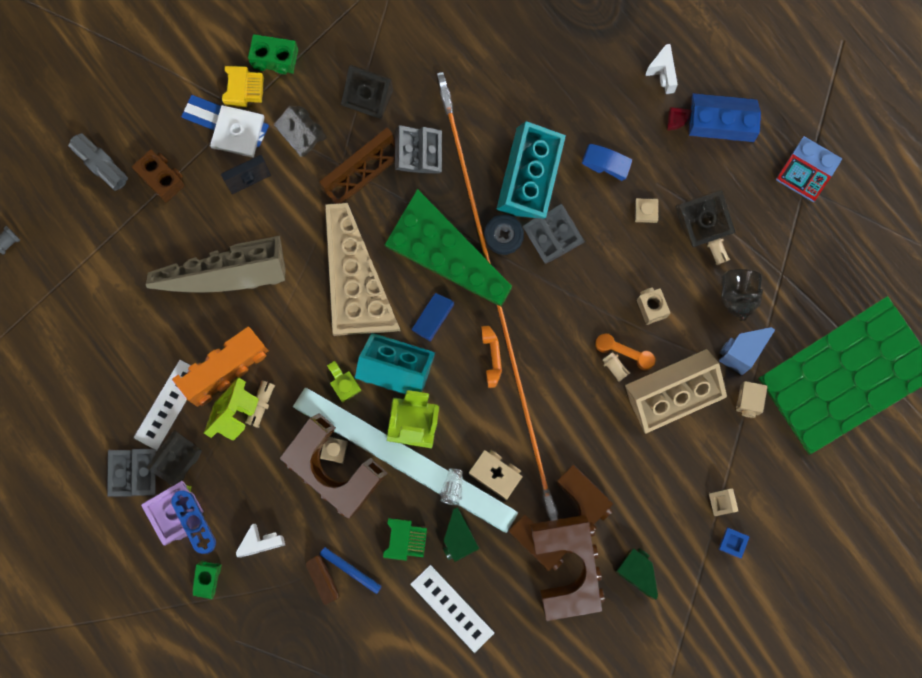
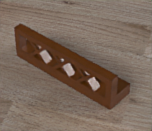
[319,128,395,204]

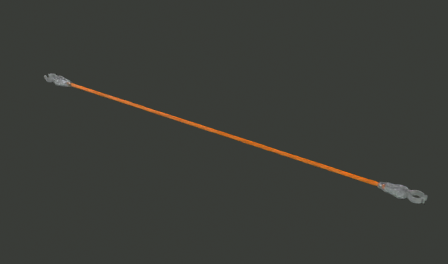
[437,72,558,521]

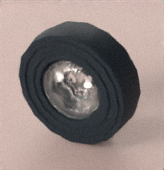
[484,215,524,255]

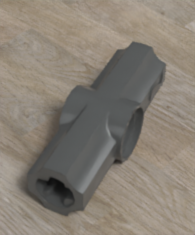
[68,133,128,191]

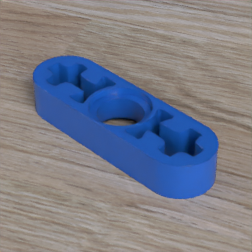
[171,491,216,554]

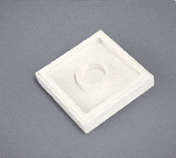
[210,105,265,158]

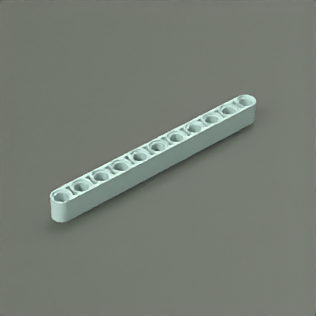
[293,387,518,533]

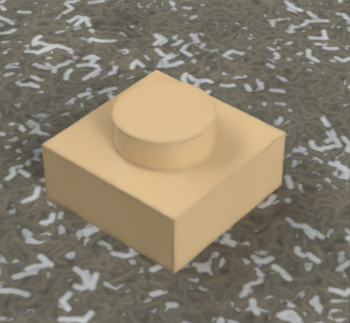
[635,198,658,223]
[320,437,348,464]
[709,489,738,516]

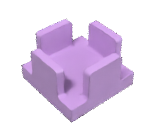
[141,481,204,546]

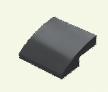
[395,125,442,173]
[523,204,585,264]
[107,449,156,497]

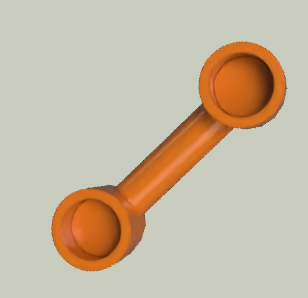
[481,326,502,388]
[595,334,655,371]

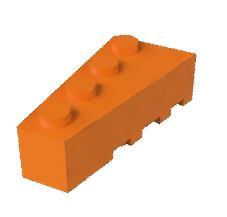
[172,326,268,407]

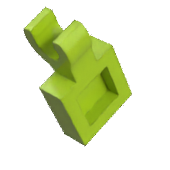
[327,361,361,403]

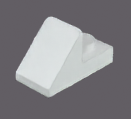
[646,44,678,94]
[236,524,285,558]

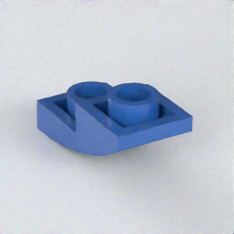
[582,144,632,181]

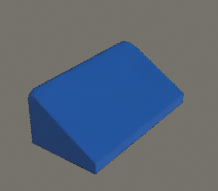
[412,293,454,342]

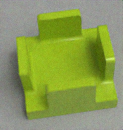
[204,377,258,440]
[386,390,439,448]

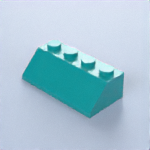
[497,121,566,219]

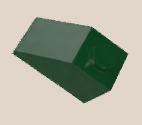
[442,507,479,562]
[615,548,658,600]

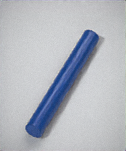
[320,547,382,594]

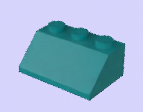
[355,333,435,394]

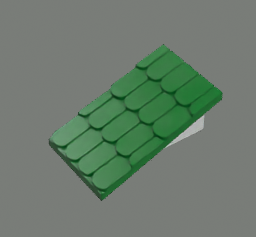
[758,296,922,455]

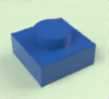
[718,528,749,559]

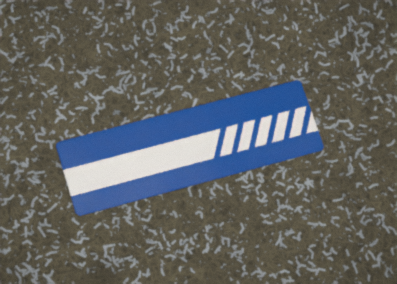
[181,95,269,147]

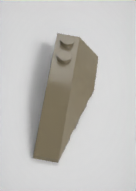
[146,236,285,292]

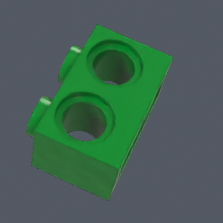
[248,34,298,74]

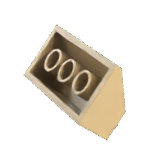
[625,349,727,434]

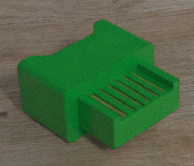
[383,518,427,561]

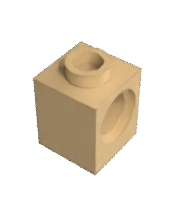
[637,288,670,325]
[736,381,767,418]

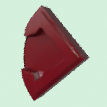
[667,107,692,130]

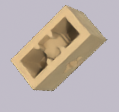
[469,450,523,501]

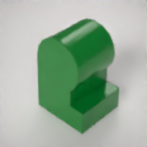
[193,561,222,599]

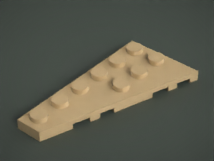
[326,203,401,336]

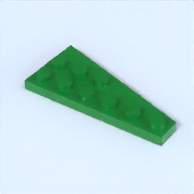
[385,189,512,307]

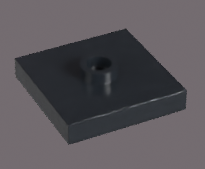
[221,155,271,194]

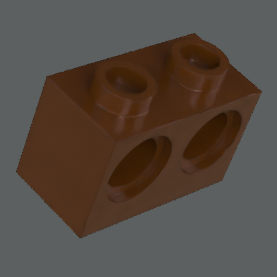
[132,149,185,203]

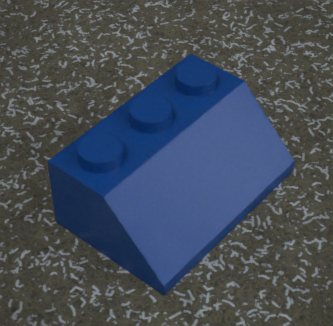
[689,93,761,142]

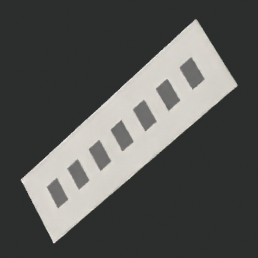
[134,360,191,451]
[410,565,494,653]

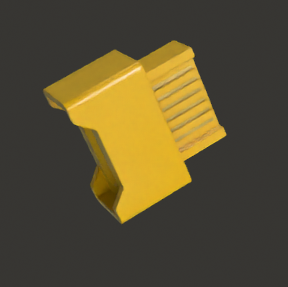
[222,66,264,107]

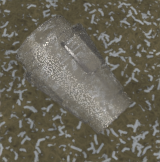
[439,469,463,505]

